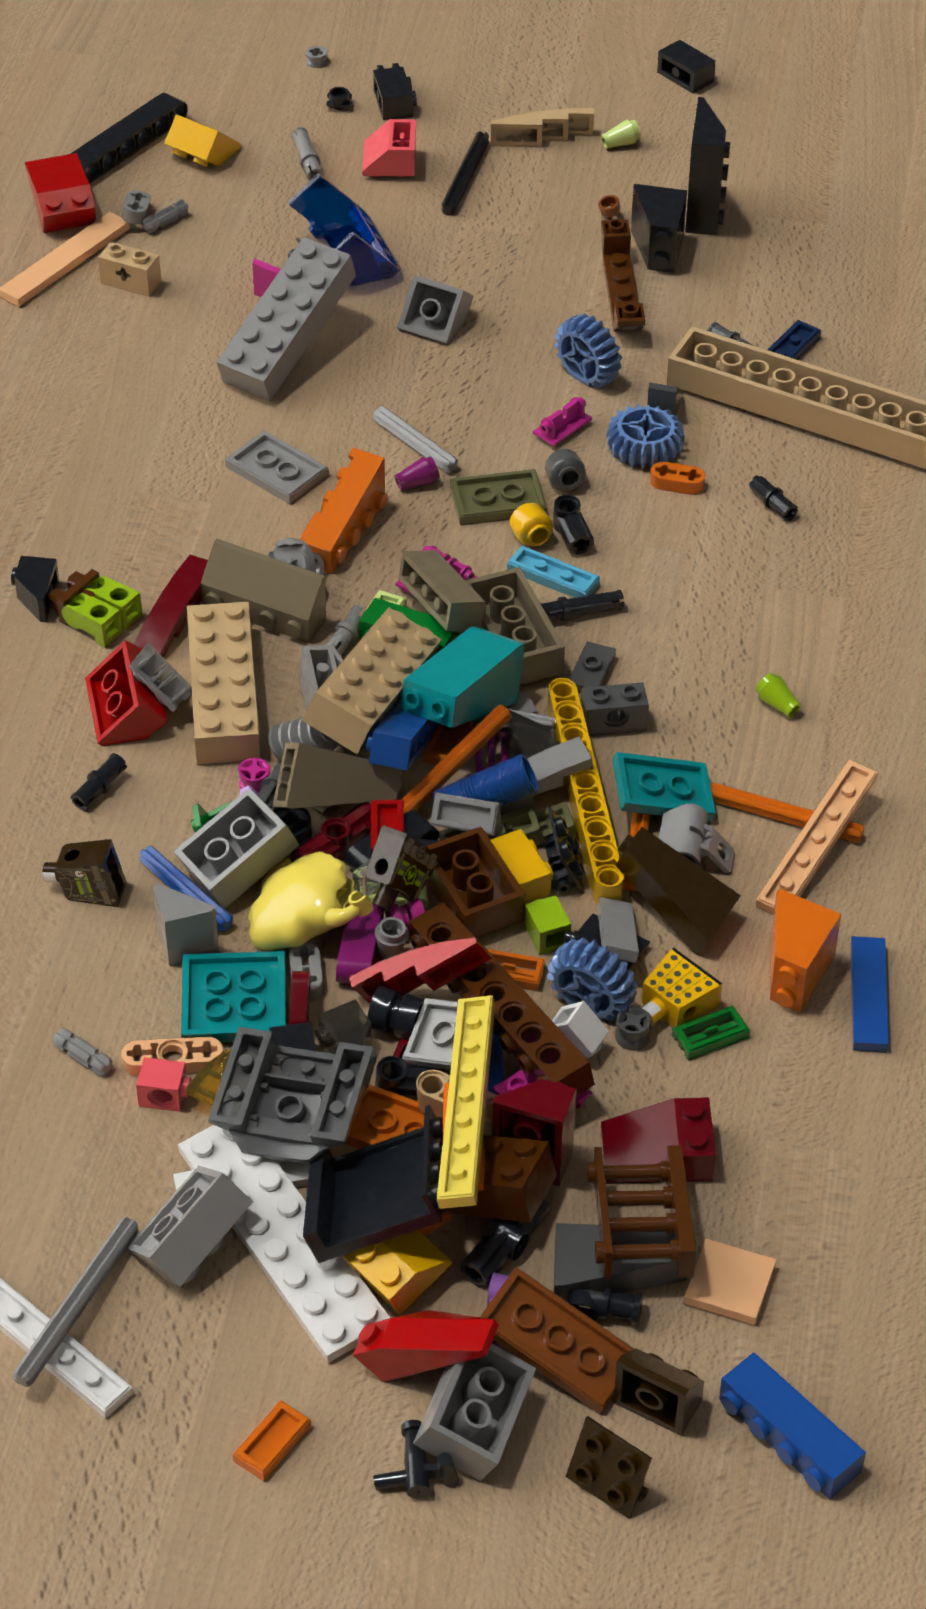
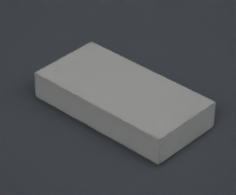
[430,792,501,836]

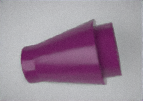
[394,456,440,491]

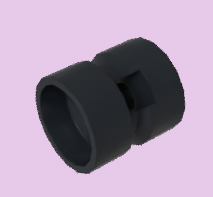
[367,986,425,1040]

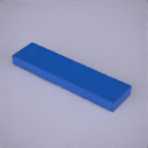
[850,936,889,1052]

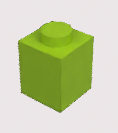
[524,895,572,955]

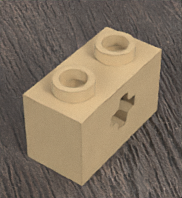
[98,242,161,297]

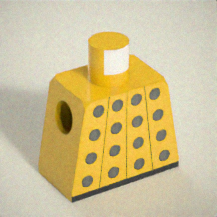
[642,948,722,1028]

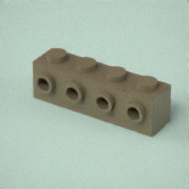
[398,550,486,633]

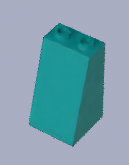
[400,626,525,728]

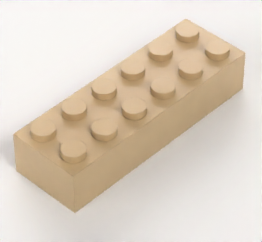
[187,602,260,765]
[302,607,442,754]

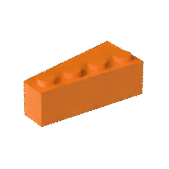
[300,447,388,574]

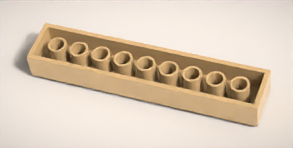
[666,326,926,469]

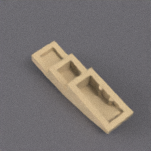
[490,108,594,147]

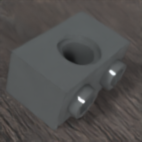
[580,682,649,736]

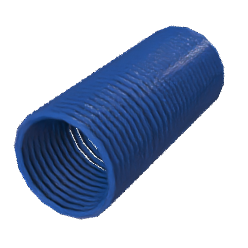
[433,754,538,808]

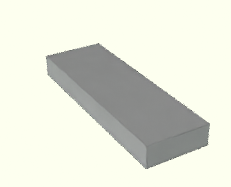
[597,897,639,963]

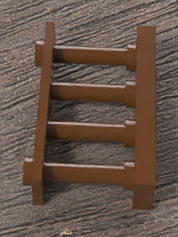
[587,1145,696,1279]

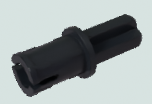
[749,475,798,521]

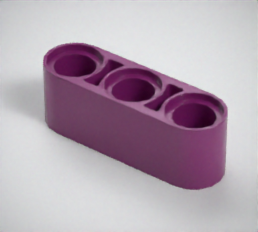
[336,905,384,984]

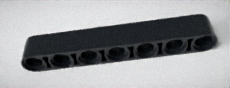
[70,92,188,184]

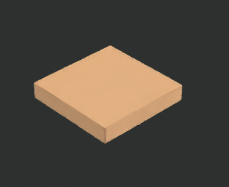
[684,1238,776,1325]

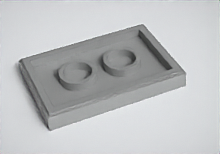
[225,431,329,505]

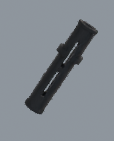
[541,590,624,621]

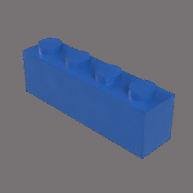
[366,700,438,771]
[719,1352,866,1499]

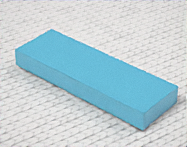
[507,546,600,598]

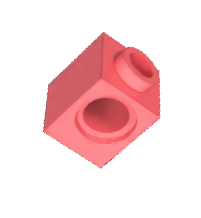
[136,1057,192,1112]

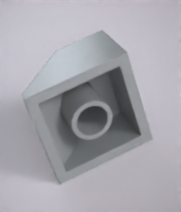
[397,275,474,344]

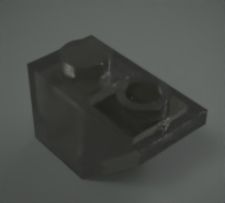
[316,999,372,1054]

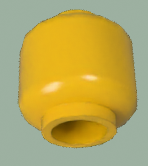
[509,503,553,547]

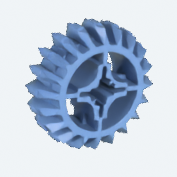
[554,313,622,389]
[607,404,685,470]
[547,938,638,1022]

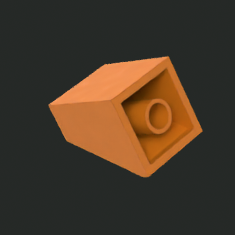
[770,889,841,1013]

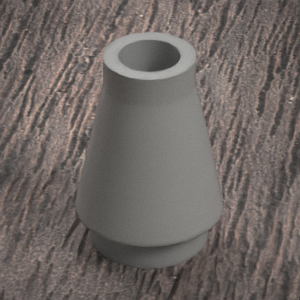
[375,917,409,961]

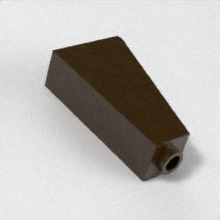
[616,827,741,956]

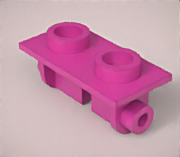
[533,397,592,446]

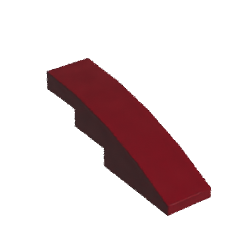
[134,554,208,658]

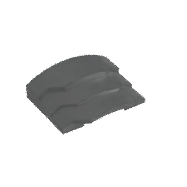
[208,1027,377,1163]

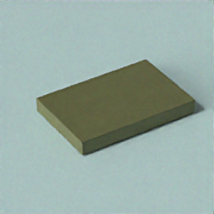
[450,469,547,525]

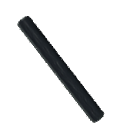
[441,131,489,215]

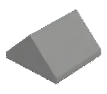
[153,883,219,966]

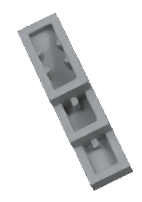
[500,737,592,815]

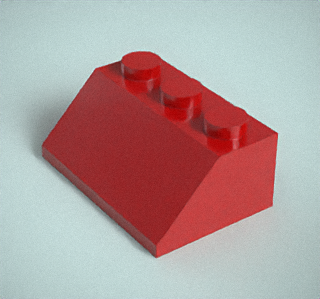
[85,640,167,746]

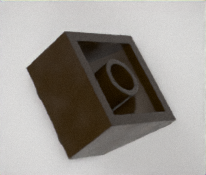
[613,1348,704,1436]

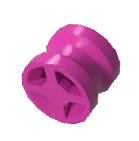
[238,758,270,793]

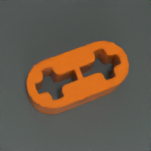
[650,462,705,494]

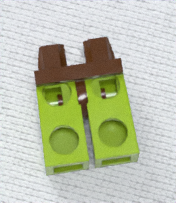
[48,569,143,648]

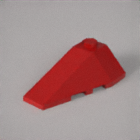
[353,1310,499,1382]

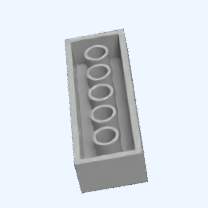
[216,237,356,401]

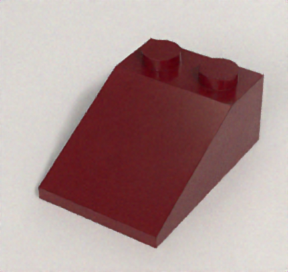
[601,1097,716,1184]

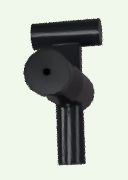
[373,1420,459,1499]

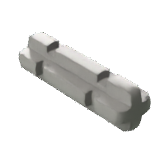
[142,199,189,234]
[53,1028,113,1076]

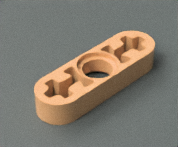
[121,1037,224,1076]

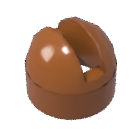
[598,195,621,219]

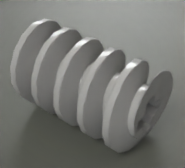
[268,717,339,761]

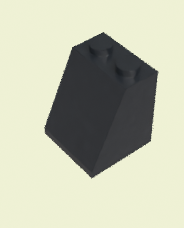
[631,184,687,273]

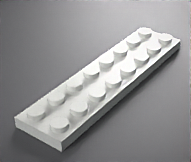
[178,1125,390,1363]

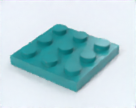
[181,951,286,1042]

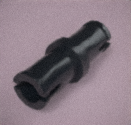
[70,753,127,811]

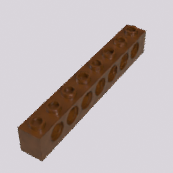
[409,902,595,1096]

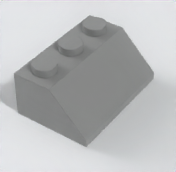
[127,1165,253,1287]

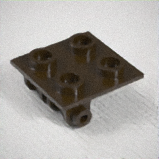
[565,1416,652,1519]

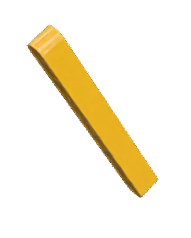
[548,678,624,904]

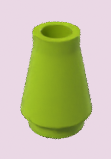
[755,673,801,718]

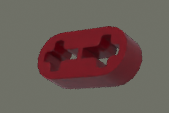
[289,971,311,1025]

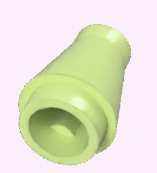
[601,119,641,149]

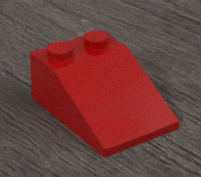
[25,153,96,233]

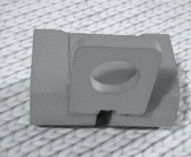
[659,804,734,874]

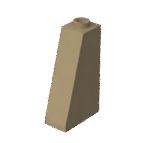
[272,743,402,809]

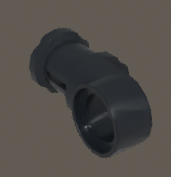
[568,1286,643,1326]

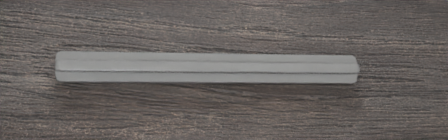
[14,1217,138,1387]

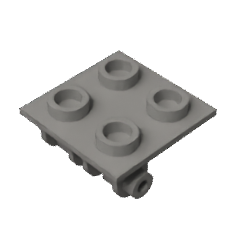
[128,643,192,712]

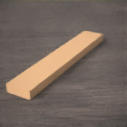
[0,211,130,307]
[756,760,878,915]

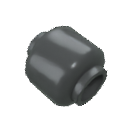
[545,449,586,492]

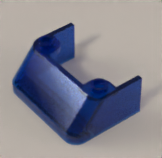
[288,173,401,287]

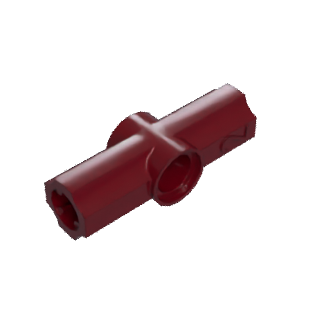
[291,802,371,862]

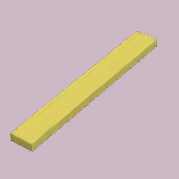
[437,996,495,1209]

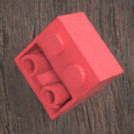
[362,119,416,177]

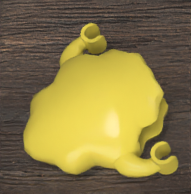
[248,851,373,951]

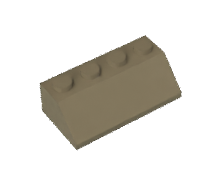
[201,539,326,643]

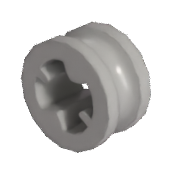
[305,46,328,68]

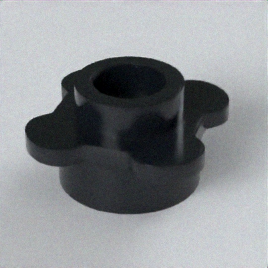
[326,87,352,110]

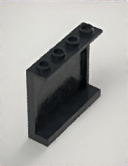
[303,1105,443,1263]

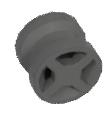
[615,1006,651,1051]

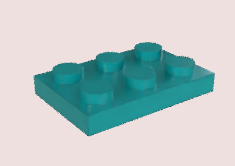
[612,752,716,821]

